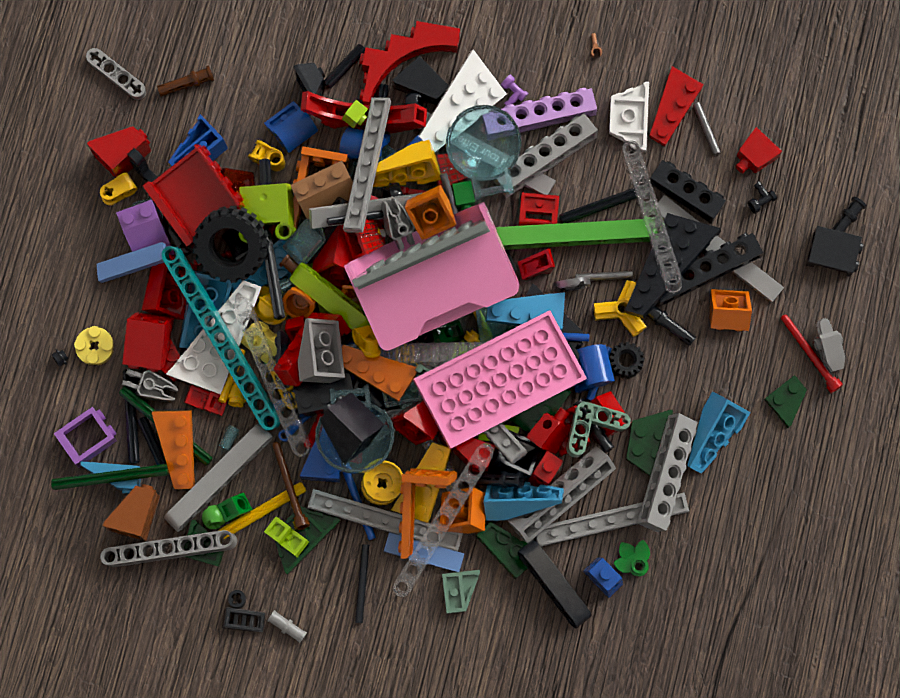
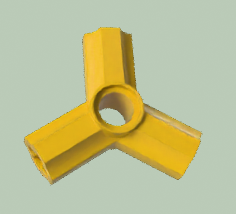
[593,280,647,337]

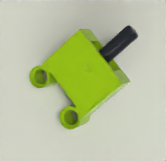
[239,158,297,243]

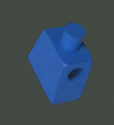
[583,558,623,598]

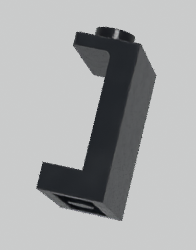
[806,226,863,276]

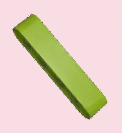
[289,263,370,330]

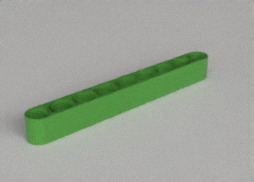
[496,219,658,250]

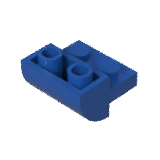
[264,101,318,153]
[339,127,390,159]
[574,344,615,393]

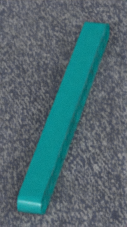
[161,246,281,430]

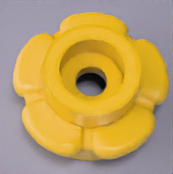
[463,330,481,347]

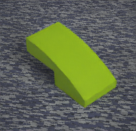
[264,517,309,557]

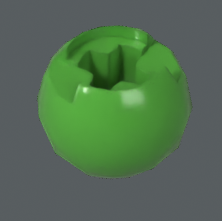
[202,505,225,529]

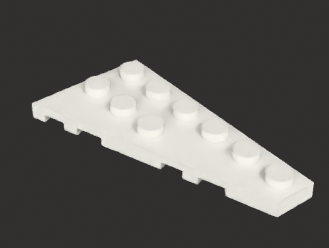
[419,50,507,152]
[166,280,262,395]

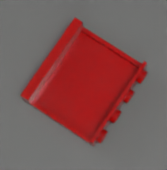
[143,144,245,248]

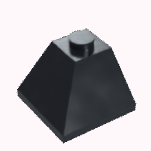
[294,63,325,96]
[488,430,540,478]

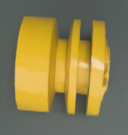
[361,461,403,506]

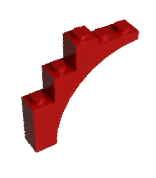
[359,21,460,105]
[301,91,427,134]

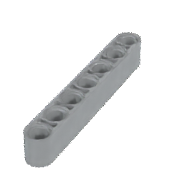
[164,423,273,532]
[100,530,237,567]

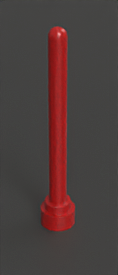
[781,315,843,393]

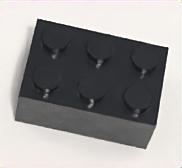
[293,369,354,418]

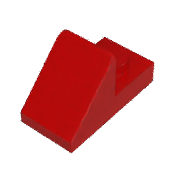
[518,249,555,280]

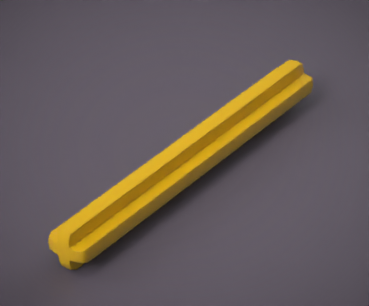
[219,482,306,539]

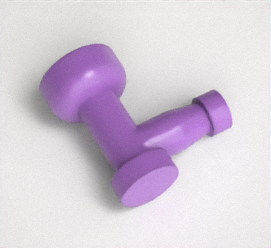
[501,74,529,106]

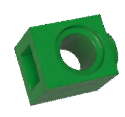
[452,181,475,211]
[217,492,252,522]

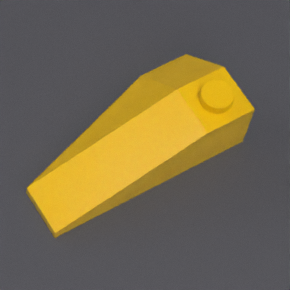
[373,140,441,187]

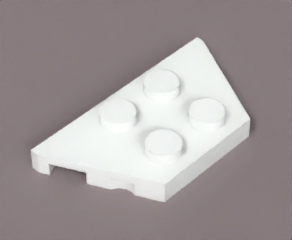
[609,82,649,152]

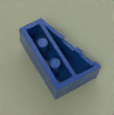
[168,114,228,167]
[300,425,342,483]

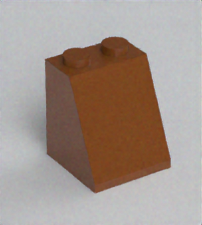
[103,484,160,541]

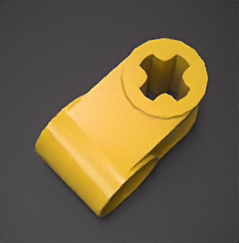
[248,140,285,171]
[100,173,138,206]
[352,325,381,358]

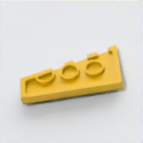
[391,442,452,523]

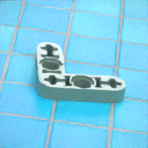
[566,402,631,457]

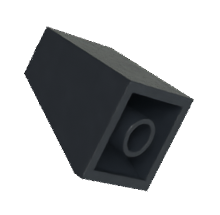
[320,392,384,465]

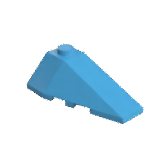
[179,270,232,349]
[687,391,751,474]
[483,481,564,521]

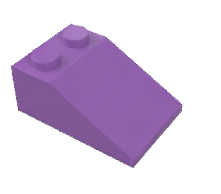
[116,200,175,256]

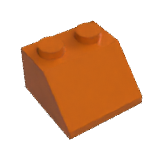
[405,185,456,240]
[709,289,752,331]
[439,487,486,534]

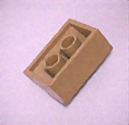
[290,161,353,223]

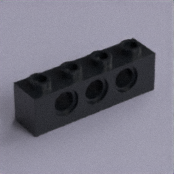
[649,160,726,224]

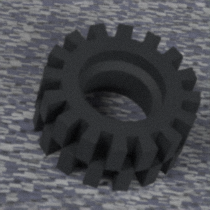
[609,342,644,379]

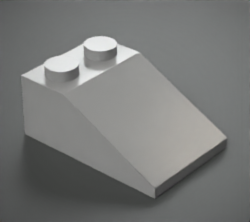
[298,318,345,383]

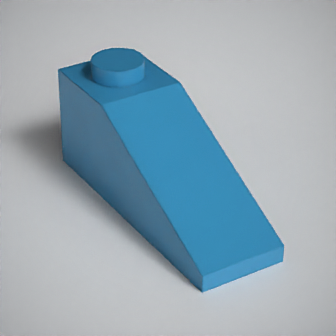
[81,461,141,494]

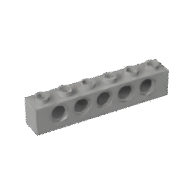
[493,113,598,198]
[637,413,698,532]
[508,446,616,543]

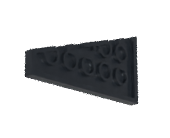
[625,213,721,319]

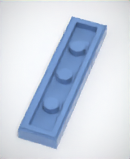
[97,242,166,283]
[384,532,464,572]

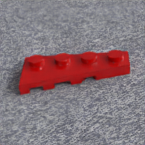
[649,66,704,147]

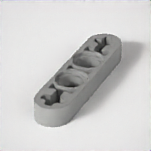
[86,48,146,100]

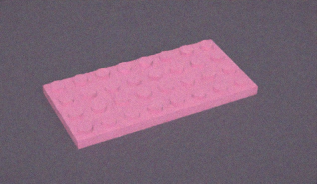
[413,310,587,449]

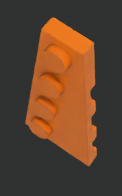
[341,345,418,402]
[152,410,195,489]

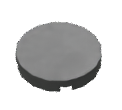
[553,277,591,292]

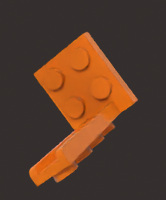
[287,146,350,231]
[398,468,457,559]

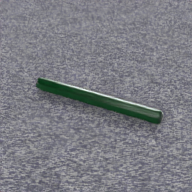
[119,386,213,466]
[51,464,168,490]

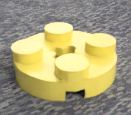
[74,326,114,365]

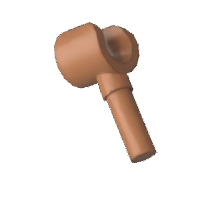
[590,33,602,58]

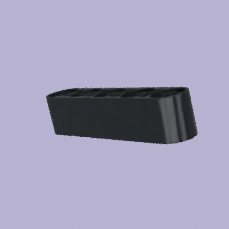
[517,540,592,629]

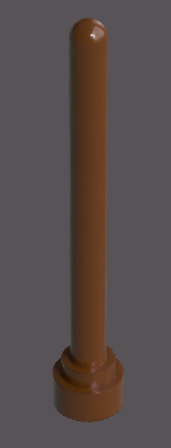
[272,442,310,530]

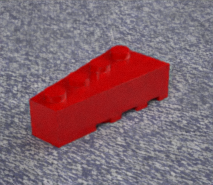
[273,312,351,386]

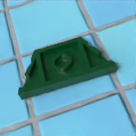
[626,410,673,476]
[274,506,341,575]

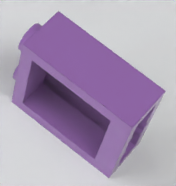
[54,407,117,468]

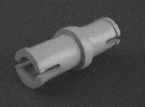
[268,610,307,643]

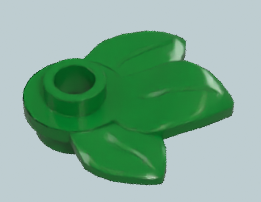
[614,540,650,577]

